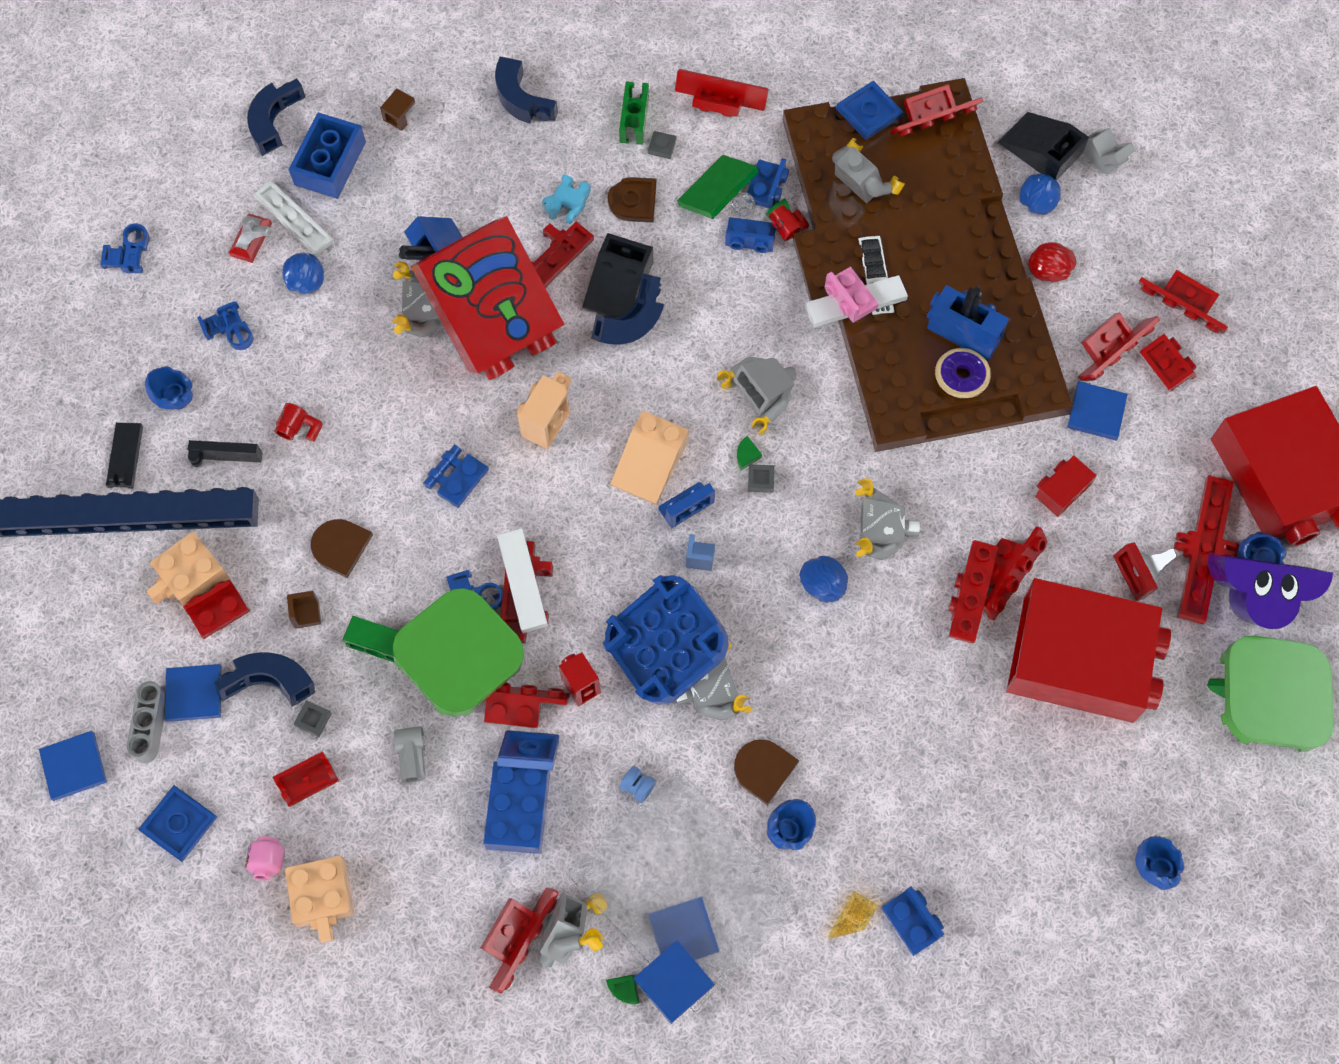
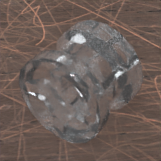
[731,193,755,220]

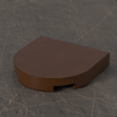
[608,177,657,223]
[311,519,373,578]
[734,739,799,806]

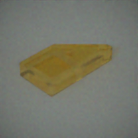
[828,891,878,939]

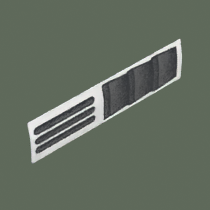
[858,236,894,315]

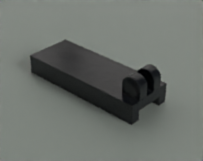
[106,422,143,489]
[187,440,263,467]

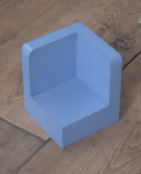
[686,534,715,571]

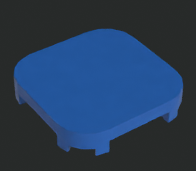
[603,575,729,705]

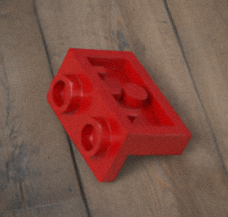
[1139,333,1197,392]
[183,579,250,639]

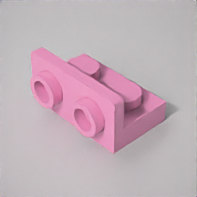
[825,267,879,323]

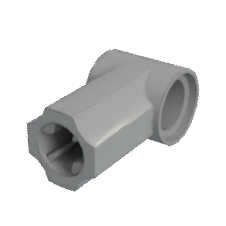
[394,726,425,783]

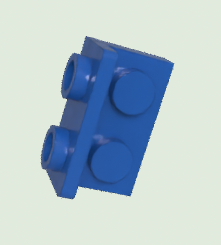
[745,158,789,209]
[725,217,776,253]
[658,482,715,529]
[881,886,944,956]

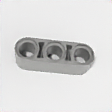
[127,681,165,763]

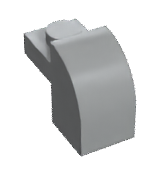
[1084,128,1136,174]

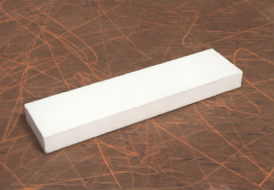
[253,180,334,256]
[805,275,908,328]
[497,528,548,633]

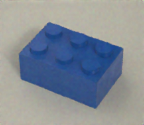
[288,112,366,199]
[483,761,550,854]

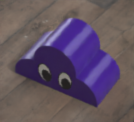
[1208,553,1333,629]

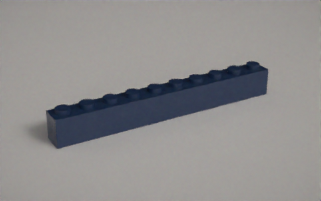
[0,487,259,537]

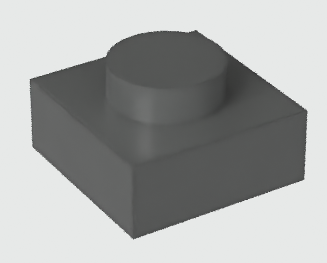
[648,131,677,159]
[748,464,775,493]
[294,700,332,737]

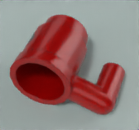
[769,205,809,242]
[274,403,323,442]

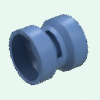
[619,765,657,804]

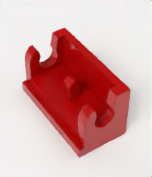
[272,751,339,807]

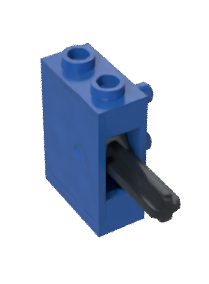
[399,216,463,261]
[927,285,1009,361]

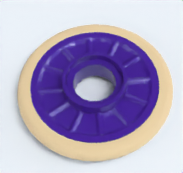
[935,348,991,398]

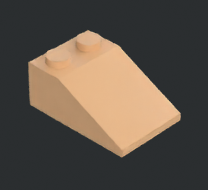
[610,410,689,505]

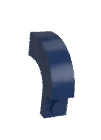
[495,56,558,123]
[247,78,306,156]
[591,273,664,345]
[214,652,316,707]

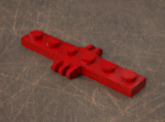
[1173,475,1239,625]

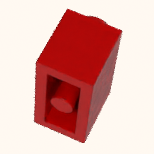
[1035,455,1097,517]
[559,652,601,707]

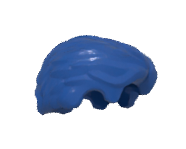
[1020,174,1061,215]
[282,252,324,295]
[145,366,193,410]
[1238,532,1287,564]
[799,556,848,603]
[767,799,816,850]
[1135,836,1185,890]

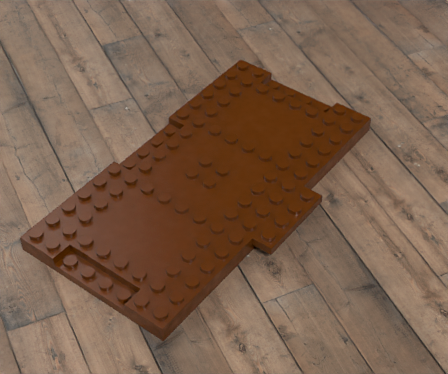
[782,78,1073,452]

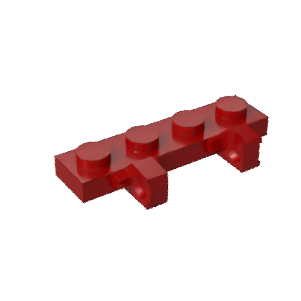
[532,221,594,288]
[500,541,554,644]

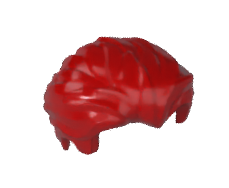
[1028,242,1077,283]

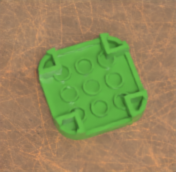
[393,588,524,717]
[1220,636,1334,752]

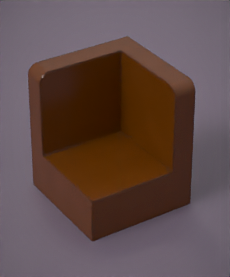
[380,88,415,131]
[287,591,321,629]

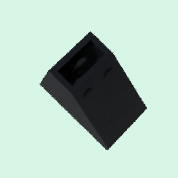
[998,112,1089,181]
[582,233,654,317]

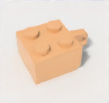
[517,372,572,449]
[146,531,230,606]
[285,855,354,943]

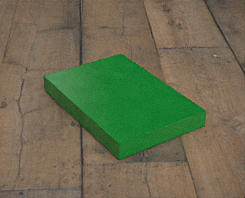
[677,155,759,219]

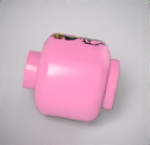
[245,836,285,881]

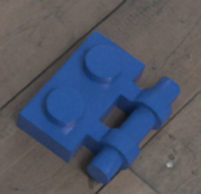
[423,444,489,508]

